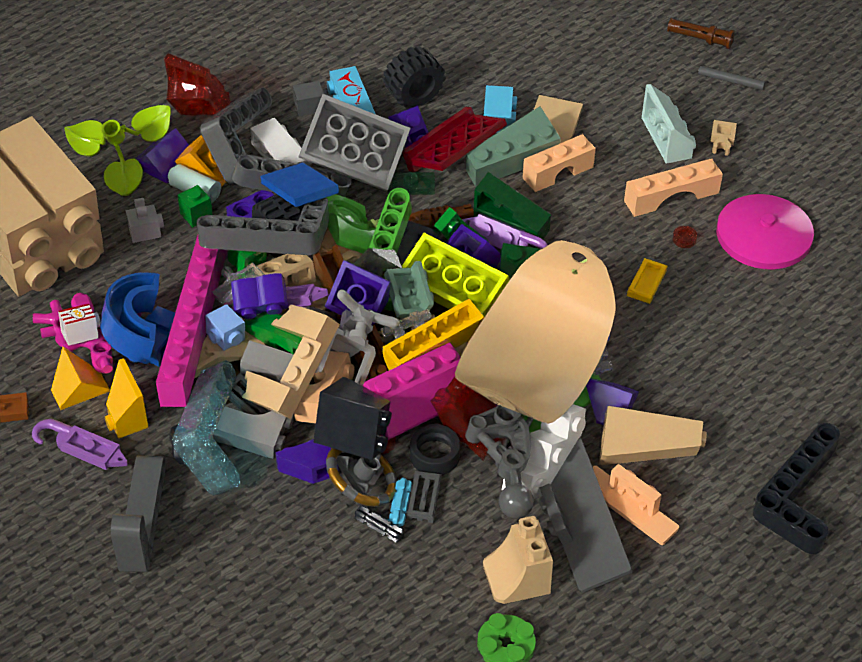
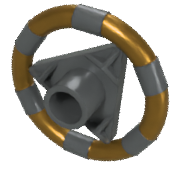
[326,448,397,507]

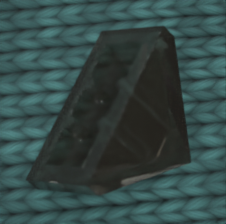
[353,248,403,279]

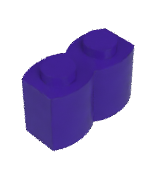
[231,273,288,319]

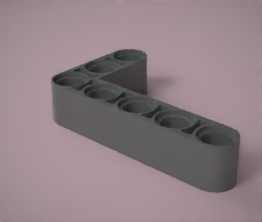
[200,87,272,185]
[232,154,351,197]
[197,198,329,255]
[111,455,166,572]

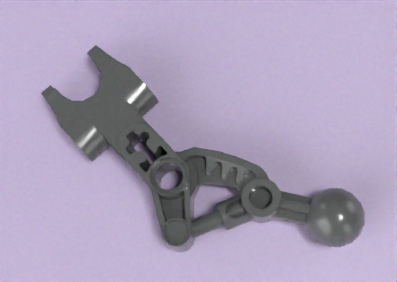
[465,404,534,519]

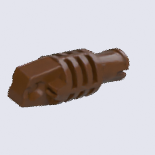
[408,204,473,229]

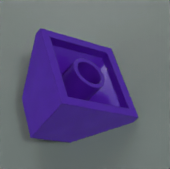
[446,224,501,268]

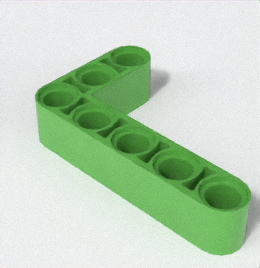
[362,188,412,312]

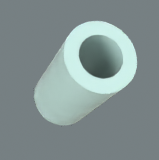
[168,164,221,204]

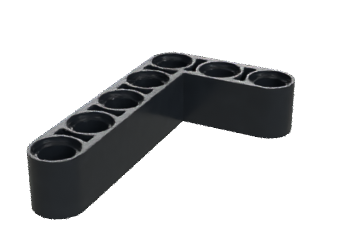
[753,423,840,554]

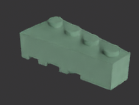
[466,106,561,186]

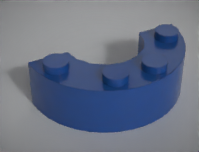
[100,273,160,364]

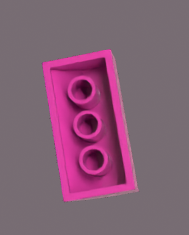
[363,342,473,440]

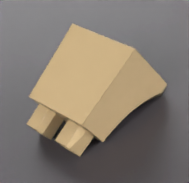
[483,516,553,604]

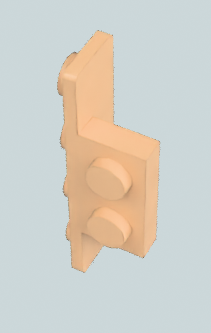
[593,464,679,545]

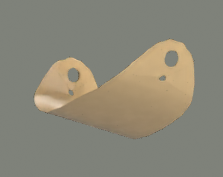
[455,240,616,424]

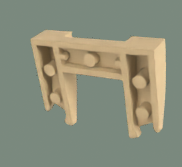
[242,305,340,419]

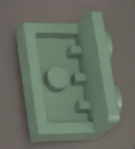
[384,261,434,319]

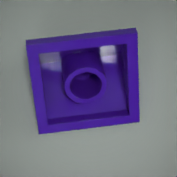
[135,128,189,183]
[324,260,391,326]

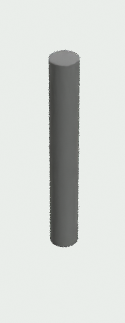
[698,66,765,90]

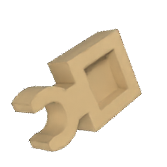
[711,120,737,156]

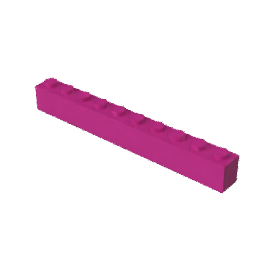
[156,235,227,407]

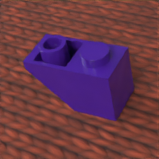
[388,106,428,148]
[275,439,338,484]

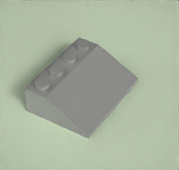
[298,94,410,192]

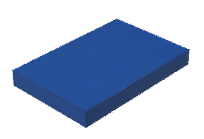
[260,162,339,207]

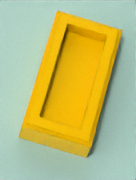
[627,258,667,304]

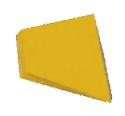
[51,347,110,410]

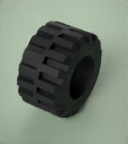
[383,46,446,109]
[252,194,301,258]

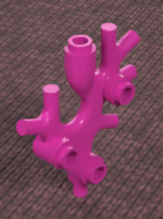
[33,293,142,373]

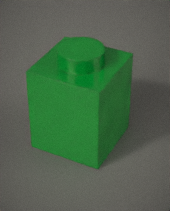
[177,185,213,228]

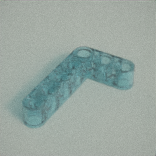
[173,360,240,496]

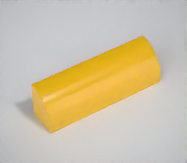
[383,299,484,370]

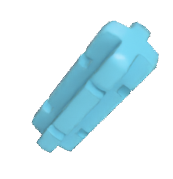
[389,478,412,526]

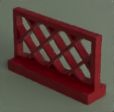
[402,106,507,172]

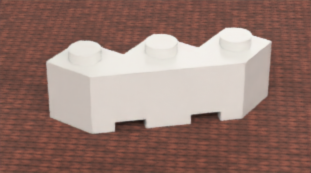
[502,404,586,499]

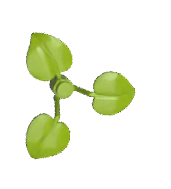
[65,105,171,196]

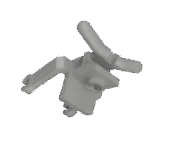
[315,290,399,386]

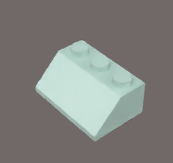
[642,84,696,163]

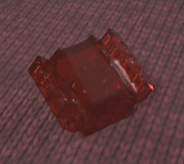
[164,53,231,116]
[430,377,500,461]

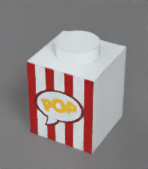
[58,304,100,346]

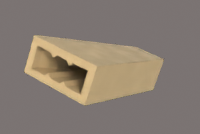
[599,406,707,465]

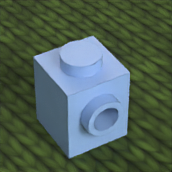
[205,304,245,351]

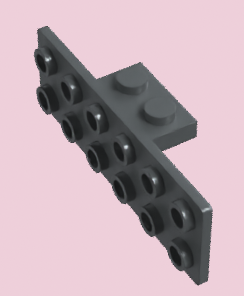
[539,438,633,593]

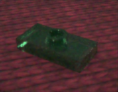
[388,172,435,195]

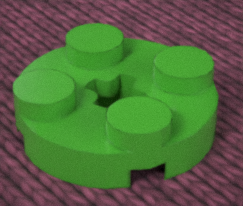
[477,613,536,662]

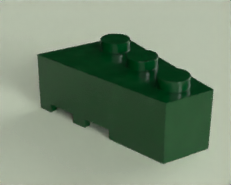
[473,172,551,248]

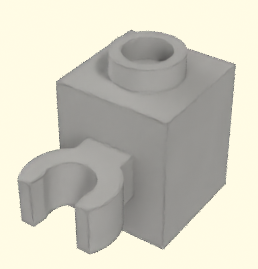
[126,198,164,243]

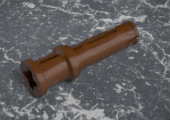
[667,18,735,49]

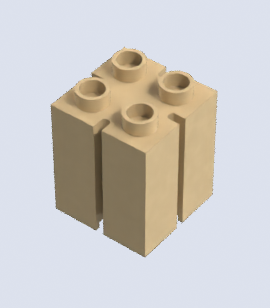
[0,116,104,297]

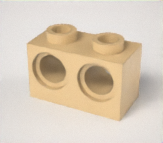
[255,254,317,287]

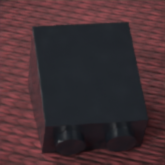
[313,377,392,460]

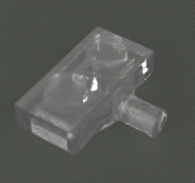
[212,263,265,308]

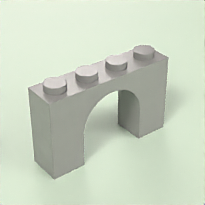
[213,340,294,459]

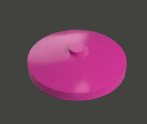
[716,194,814,269]

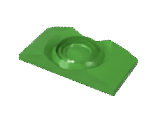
[326,194,376,254]

